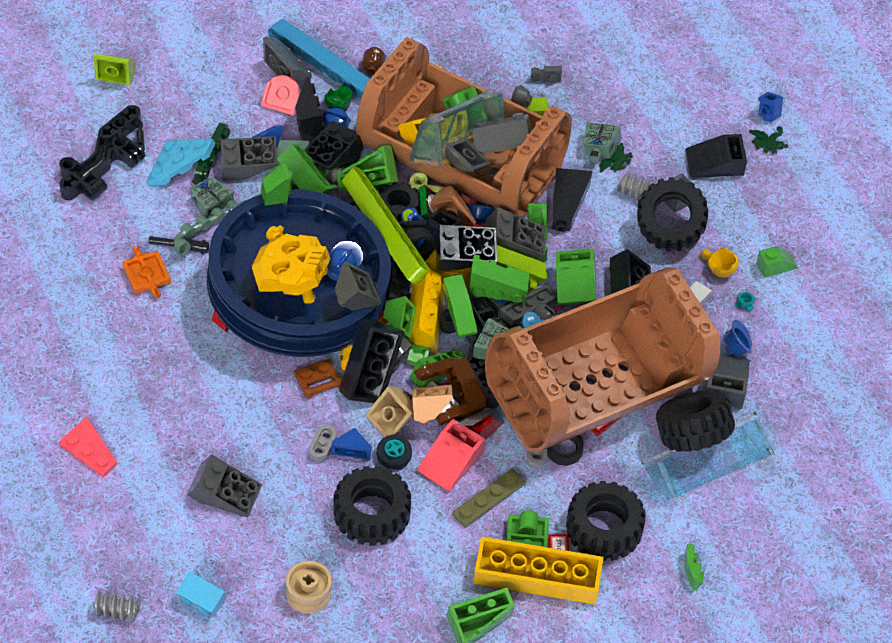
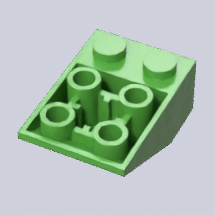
[556,249,596,306]

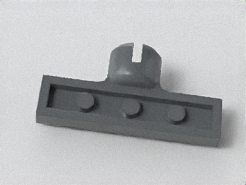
[497,284,558,326]

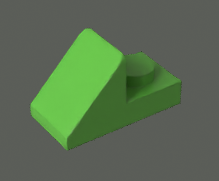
[527,202,547,240]

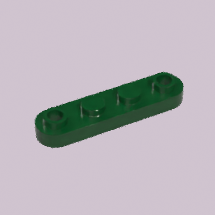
[194,122,230,181]

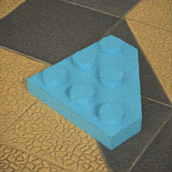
[146,139,215,185]

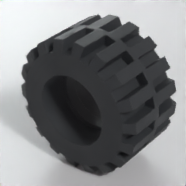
[378,182,421,221]

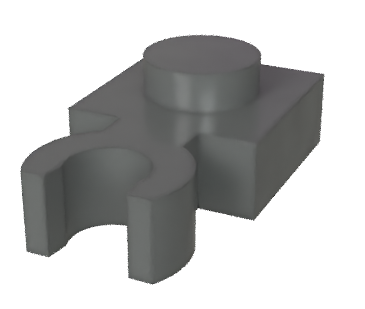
[530,66,562,83]

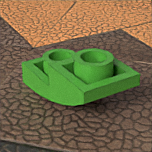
[684,544,704,591]

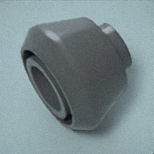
[511,85,532,108]

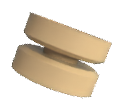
[286,561,331,614]

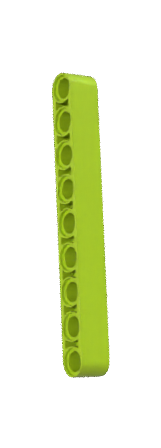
[342,166,430,285]

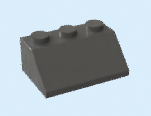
[263,36,312,90]
[472,113,532,154]

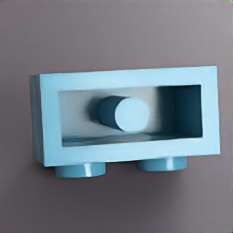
[176,571,227,616]

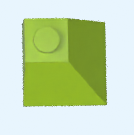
[93,54,136,85]

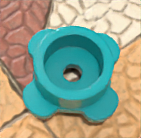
[735,292,756,311]

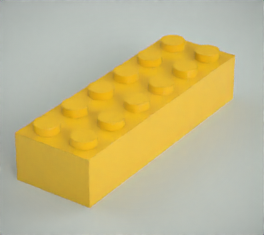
[473,537,603,605]

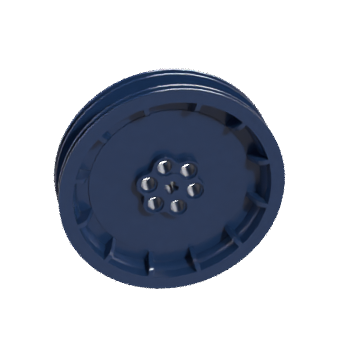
[206,189,391,357]

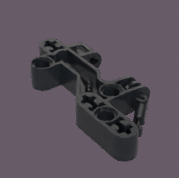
[59,105,145,200]
[440,297,499,409]

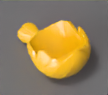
[700,248,739,278]

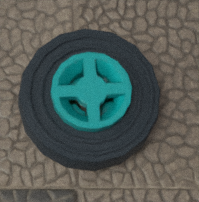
[376,434,412,470]

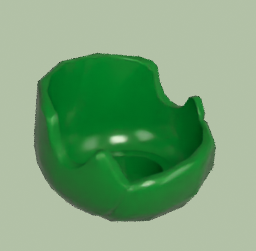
[324,86,352,110]

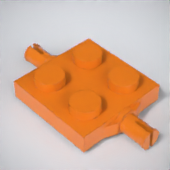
[122,245,171,299]

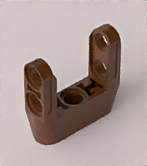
[414,357,487,425]

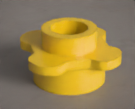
[266,226,284,242]

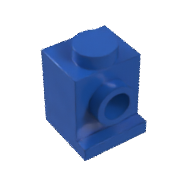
[758,92,783,122]

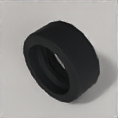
[405,227,436,261]
[547,435,584,466]

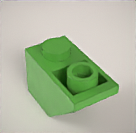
[261,164,293,206]

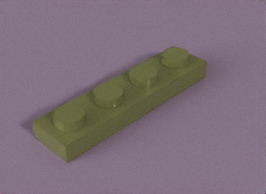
[452,469,526,528]

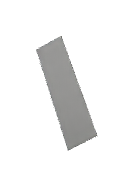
[456,409,497,425]

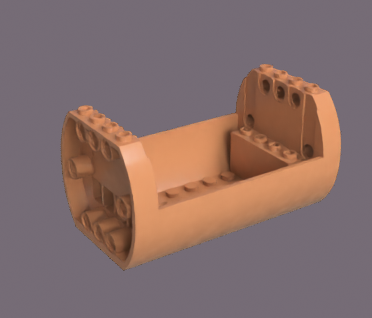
[356,37,572,218]
[485,267,720,452]

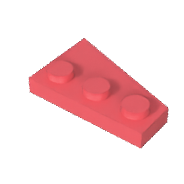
[59,416,117,478]

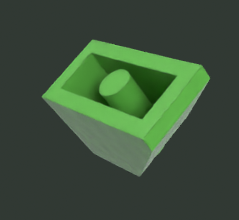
[756,246,798,277]
[383,296,416,339]

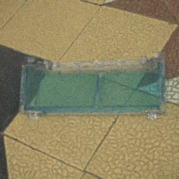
[410,89,504,167]
[641,411,775,504]

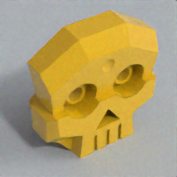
[252,234,330,304]

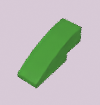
[442,274,477,338]

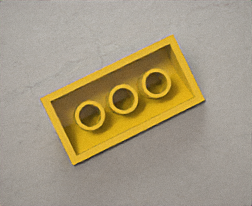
[407,268,445,354]

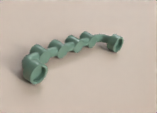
[174,200,246,255]

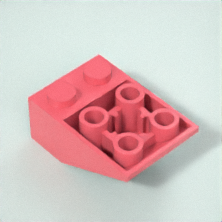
[417,419,485,492]

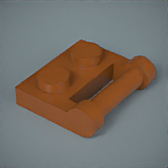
[294,358,342,399]

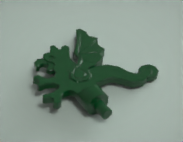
[749,126,788,155]
[599,143,633,173]

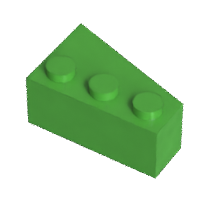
[277,144,338,195]
[336,145,398,193]
[469,254,530,303]
[446,587,515,643]

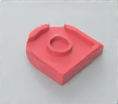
[261,75,301,116]

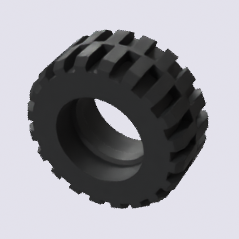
[637,177,708,251]
[656,390,735,452]
[333,466,411,546]
[566,481,646,561]

